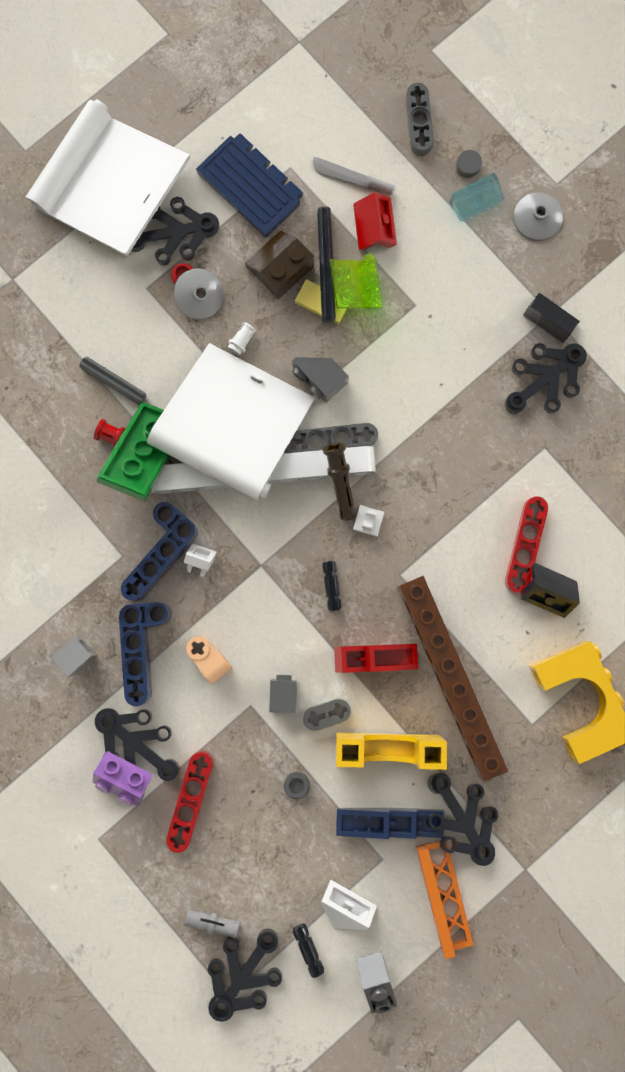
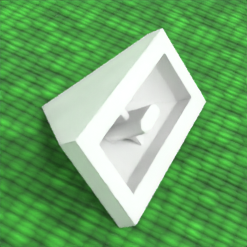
[321,880,377,930]

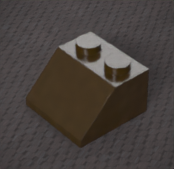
[245,231,314,299]

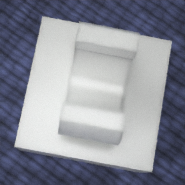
[353,505,384,537]
[184,544,217,577]

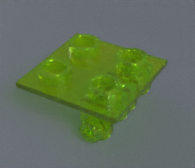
[330,254,383,308]

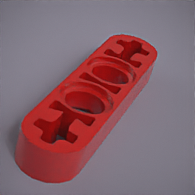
[505,496,548,593]
[166,751,213,853]

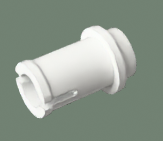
[227,322,256,356]

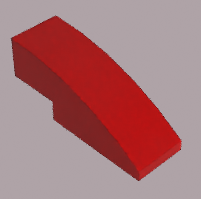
[334,643,418,673]

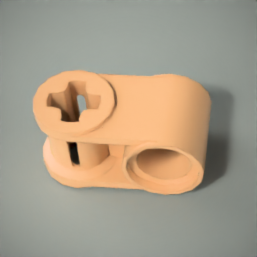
[186,636,232,685]

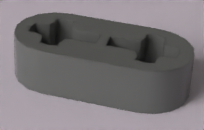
[303,698,351,731]

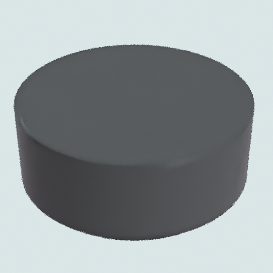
[456,150,482,177]
[284,771,310,799]

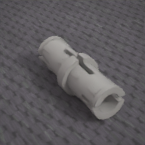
[184,908,240,938]

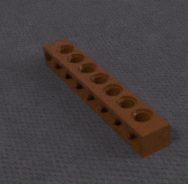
[397,575,508,782]

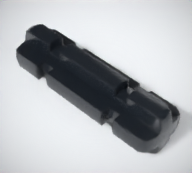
[322,561,342,611]
[293,923,324,978]

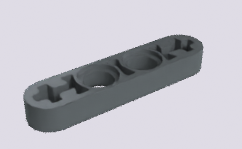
[284,423,378,454]

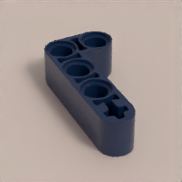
[121,502,198,601]
[119,602,172,706]

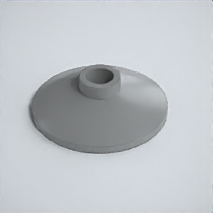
[514,192,563,241]
[174,268,223,320]

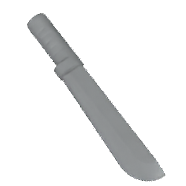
[313,157,395,195]

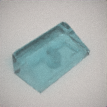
[449,172,504,222]

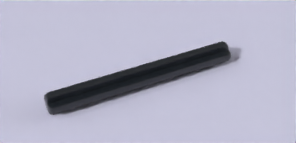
[317,206,336,323]

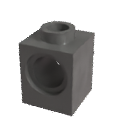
[269,675,297,713]

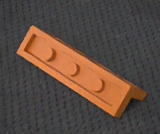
[416,840,474,959]

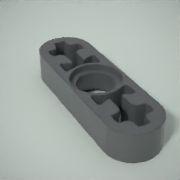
[406,83,434,156]

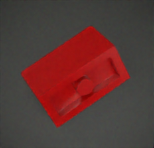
[353,192,397,251]

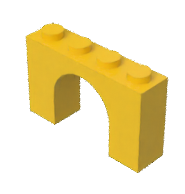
[529,641,625,764]
[335,732,447,770]

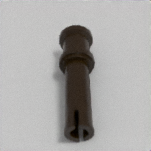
[323,442,356,521]

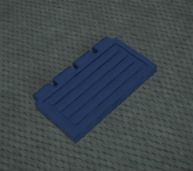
[196,133,303,238]

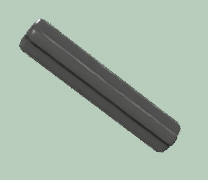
[79,357,147,405]

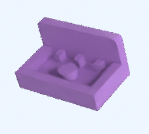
[93,752,152,806]

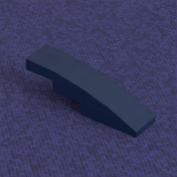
[336,808,444,839]

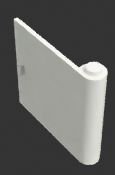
[25,100,191,256]
[147,343,315,501]

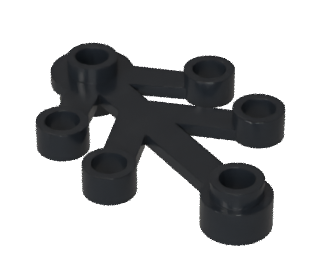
[131,197,220,266]
[505,343,587,414]
[95,708,179,781]
[426,773,498,866]
[208,928,282,1022]

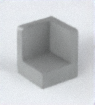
[51,636,97,677]

